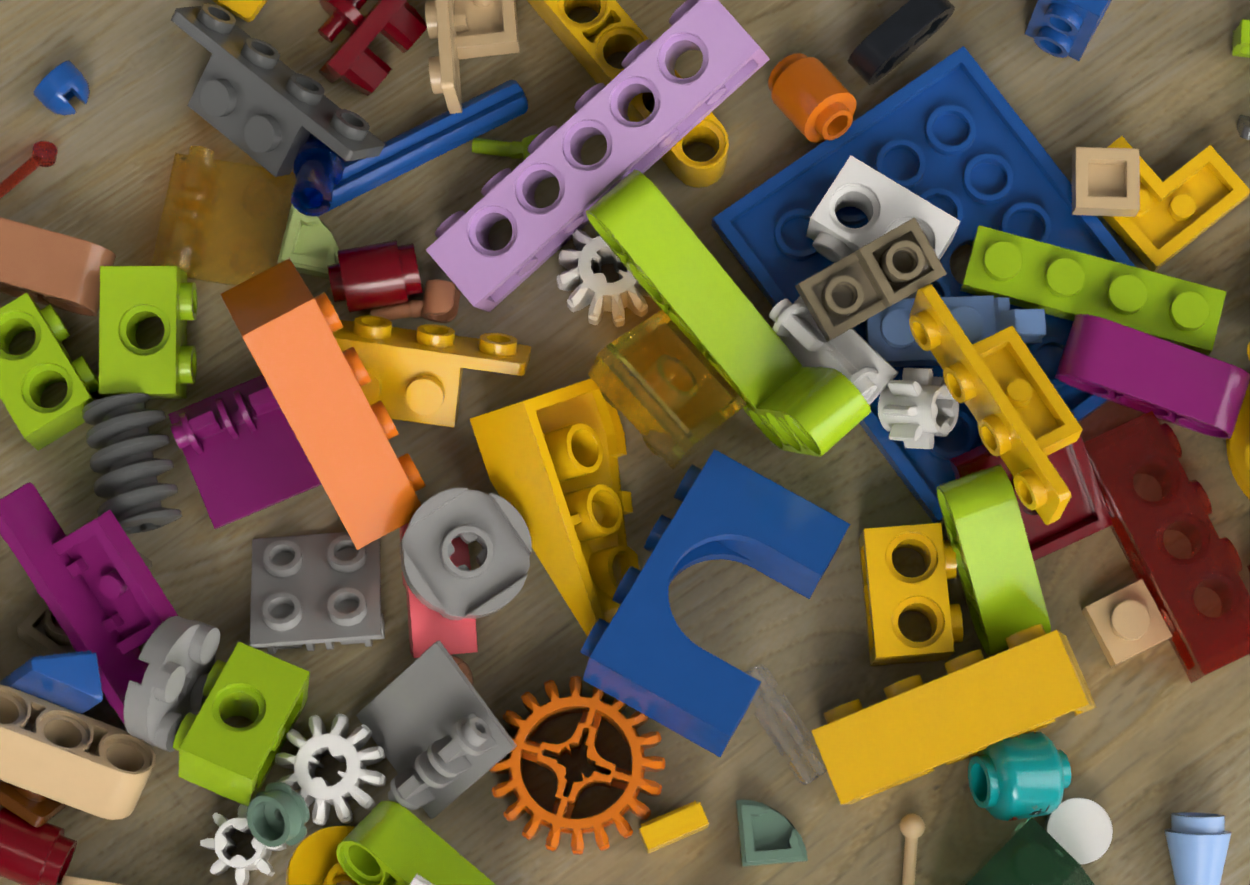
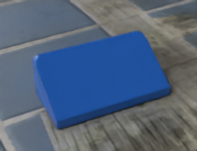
[0,650,103,714]

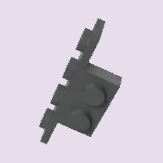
[171,3,385,177]

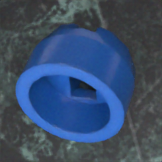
[33,60,90,116]

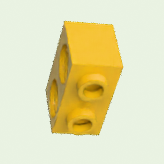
[858,523,963,666]

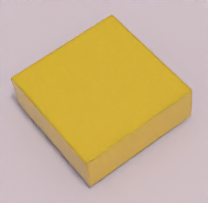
[639,801,709,854]

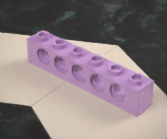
[426,0,770,312]

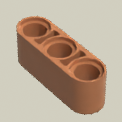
[0,217,116,316]

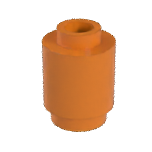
[768,53,856,143]

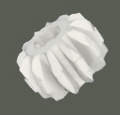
[557,229,650,327]
[275,714,386,826]

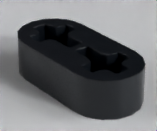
[848,0,955,85]

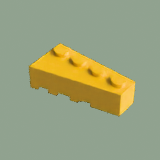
[811,624,1097,805]

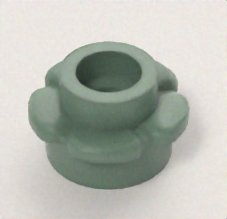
[247,782,310,847]

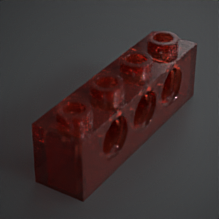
[1084,411,1250,683]

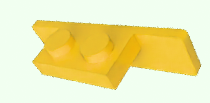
[909,284,1083,525]
[333,316,531,428]

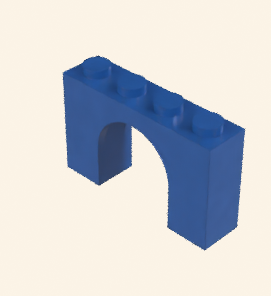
[580,449,850,757]

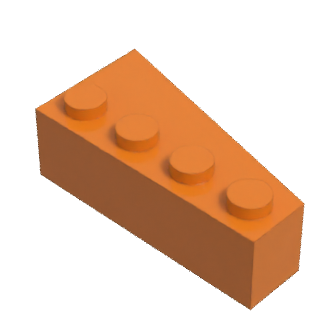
[220,258,426,550]

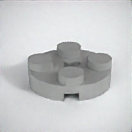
[400,488,532,620]
[124,616,220,752]

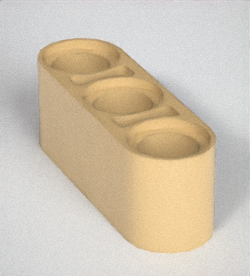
[0,685,156,820]

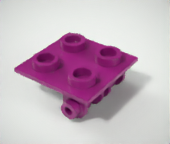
[168,375,322,530]

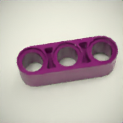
[1055,314,1250,439]

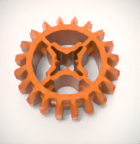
[489,676,665,855]

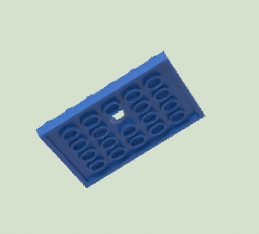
[712,46,1136,523]

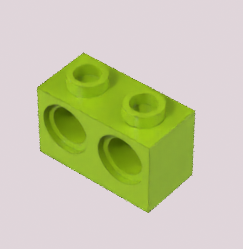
[0,293,99,451]

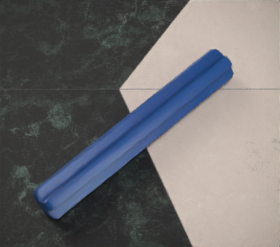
[299,80,528,216]

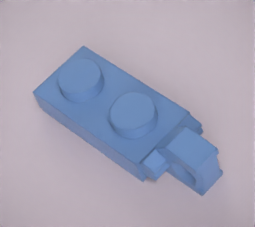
[865,295,1046,367]

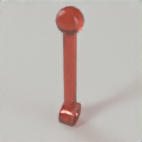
[0,141,58,199]

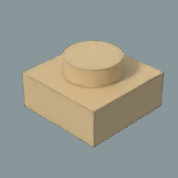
[1072,147,1140,217]
[1081,579,1173,668]

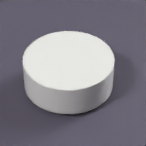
[1044,798,1113,865]

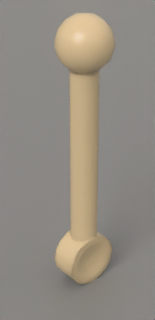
[899,813,925,885]

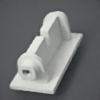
[769,296,898,406]

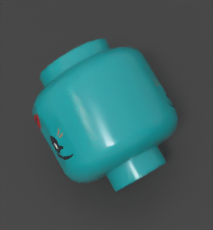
[968,731,1071,821]

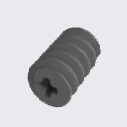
[82,393,182,534]

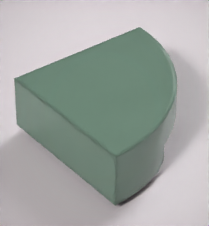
[736,800,808,867]

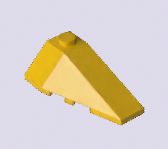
[470,373,639,637]

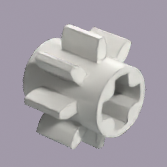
[878,368,959,449]
[200,804,287,885]

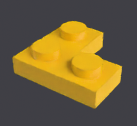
[1071,136,1250,272]

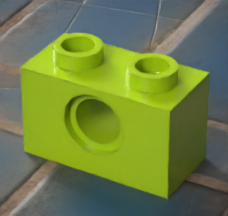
[99,266,198,399]
[173,641,310,807]

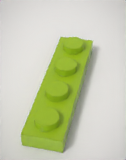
[960,225,1227,356]

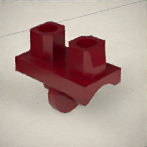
[318,0,427,96]

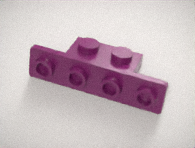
[0,482,178,725]

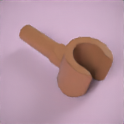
[371,280,461,323]

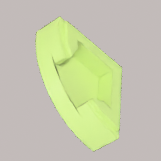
[277,204,339,279]

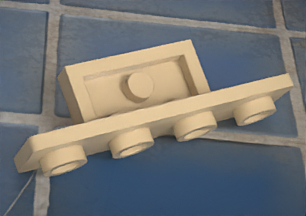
[425,0,520,114]

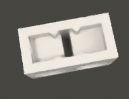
[806,155,961,298]

